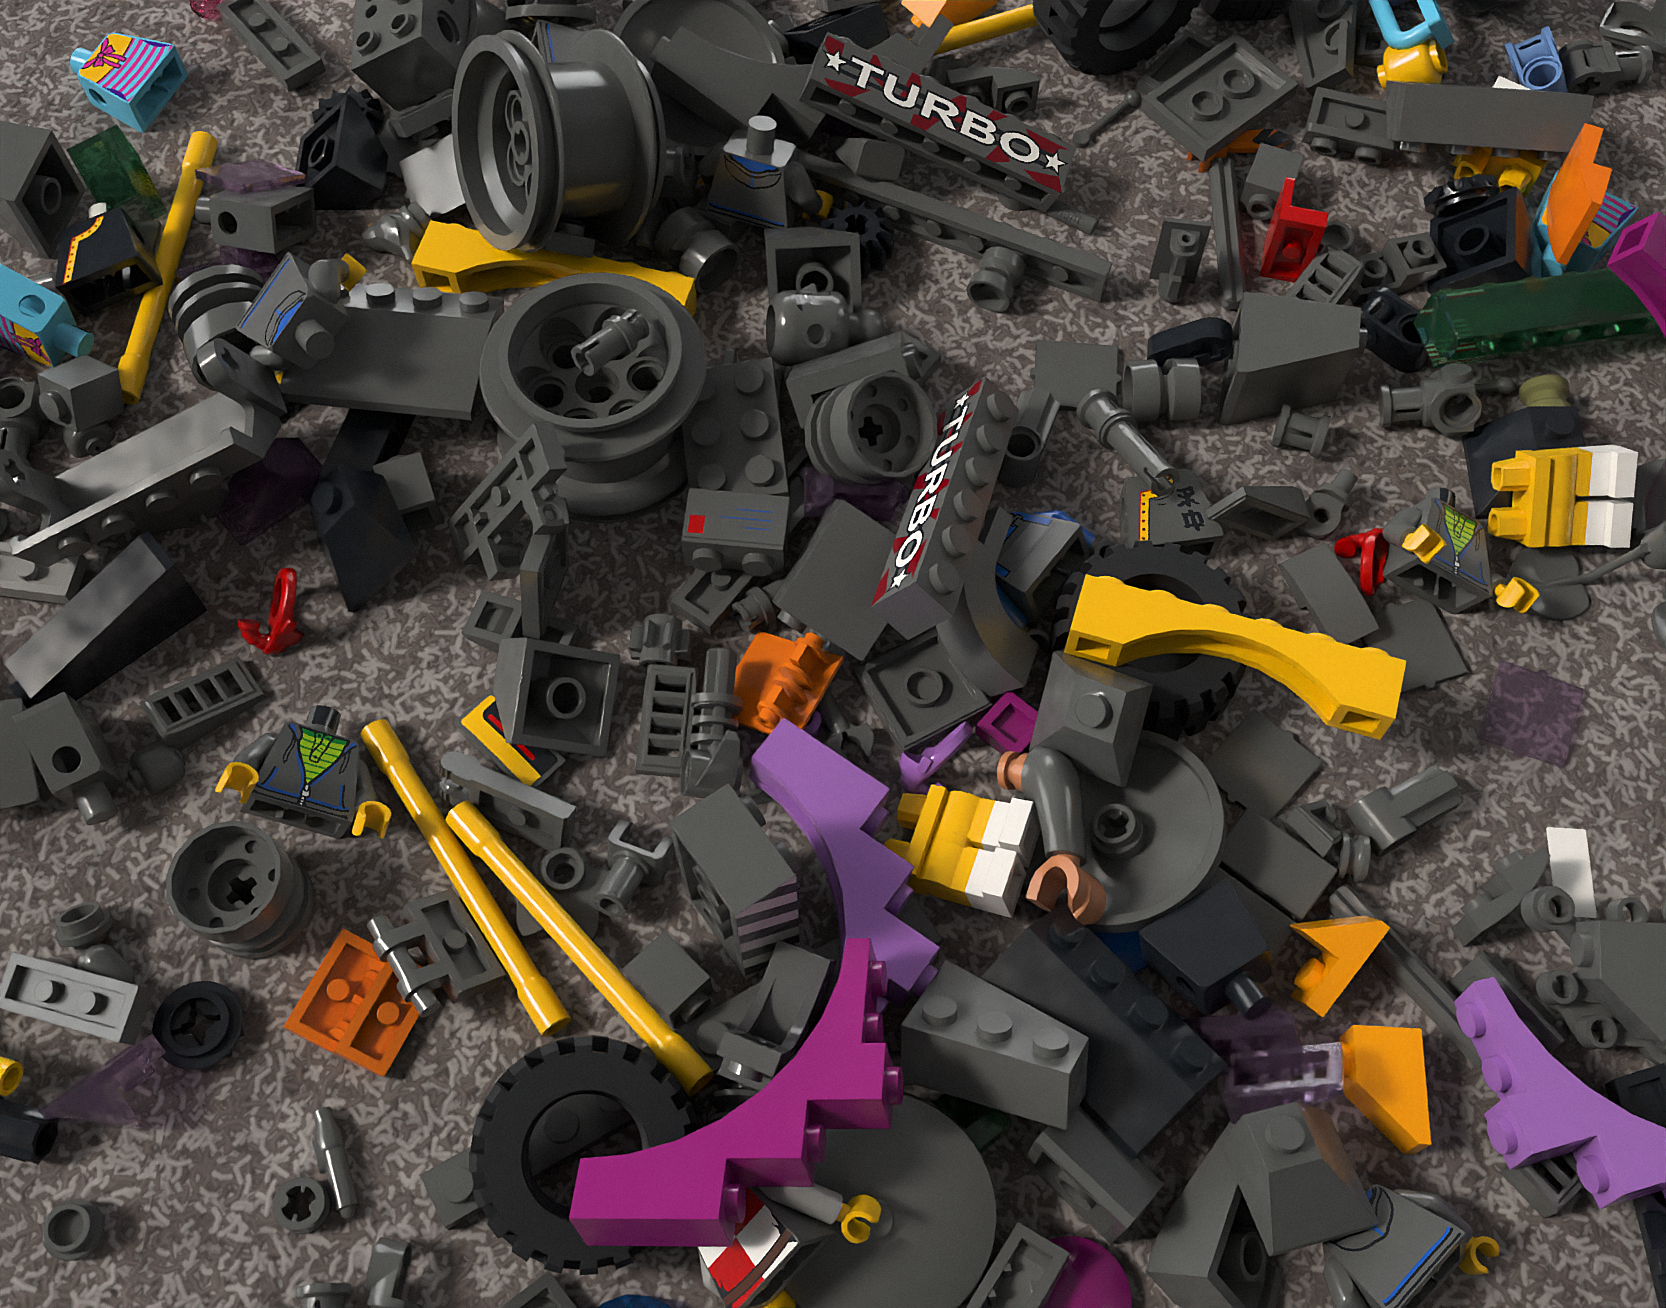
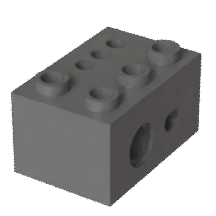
[351,0,469,111]

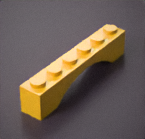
[411,220,697,317]
[1064,574,1407,740]

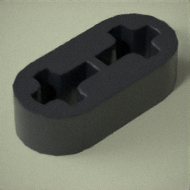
[1147,317,1233,367]

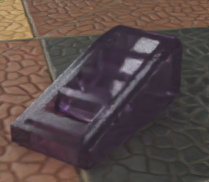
[1223,1042,1345,1125]

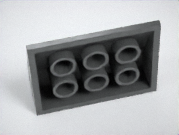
[279,282,505,420]

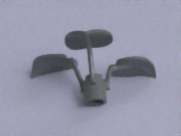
[1506,459,1666,650]

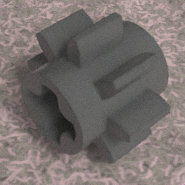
[629,613,693,673]

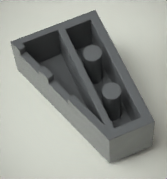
[901,960,1089,1130]

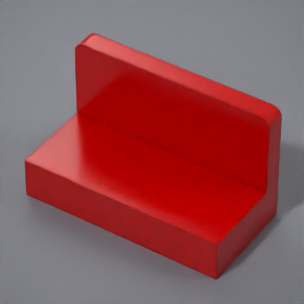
[1259,177,1328,283]

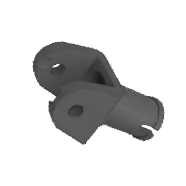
[593,818,675,917]

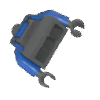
[995,509,1116,665]

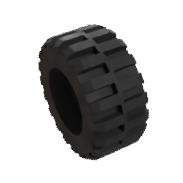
[1033,0,1201,76]
[1047,540,1252,741]
[469,1035,697,1275]

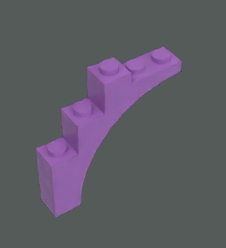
[749,718,940,1015]
[1454,977,1666,1209]

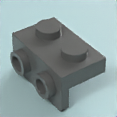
[1301,87,1397,165]

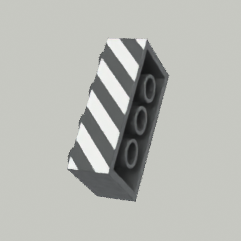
[669,783,802,980]

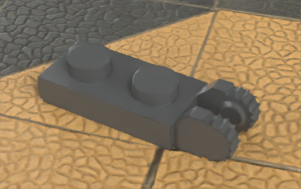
[438,750,576,851]

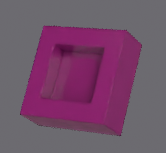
[975,691,1038,755]

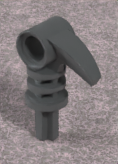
[679,647,744,798]

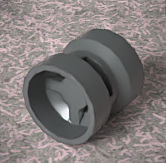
[966,246,1026,312]

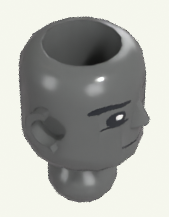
[766,284,884,366]

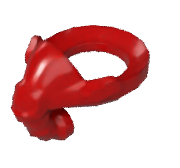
[1334,528,1389,596]
[237,568,305,655]

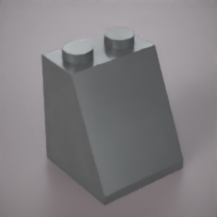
[0,121,85,259]
[1218,292,1367,426]
[772,498,896,662]

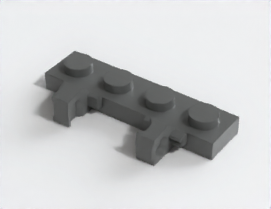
[447,422,569,581]

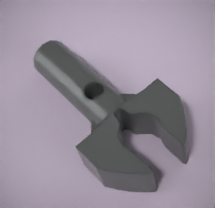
[817,687,874,764]

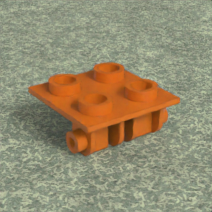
[732,631,844,735]

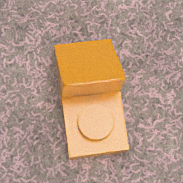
[1289,916,1390,1018]

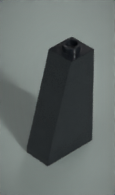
[4,530,208,709]

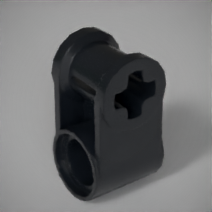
[1360,287,1439,373]

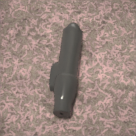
[312,1107,359,1219]

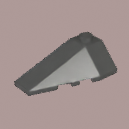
[1146,1071,1297,1308]

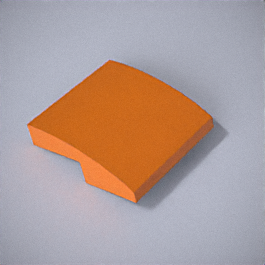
[1546,123,1612,265]
[283,928,434,1078]

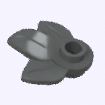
[516,847,609,941]

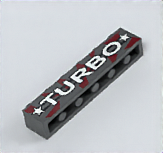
[799,32,1077,213]
[871,377,1019,640]

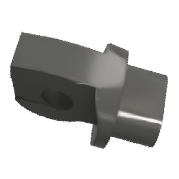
[1292,469,1358,540]

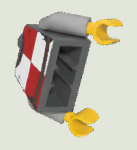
[697,1182,881,1308]

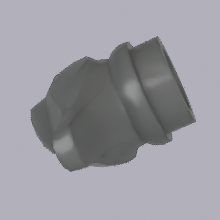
[362,200,433,267]

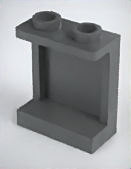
[786,331,922,429]

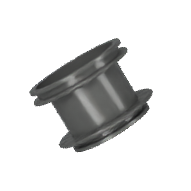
[452,29,666,253]
[479,273,707,523]

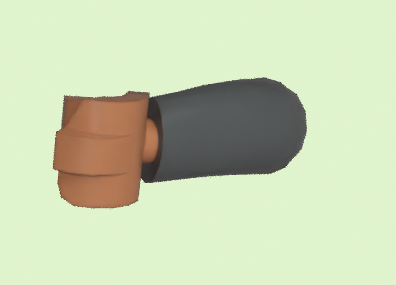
[997,745,1107,926]

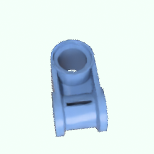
[1504,26,1568,92]

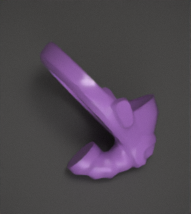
[899,721,973,795]

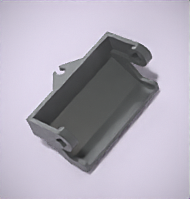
[0,338,288,567]

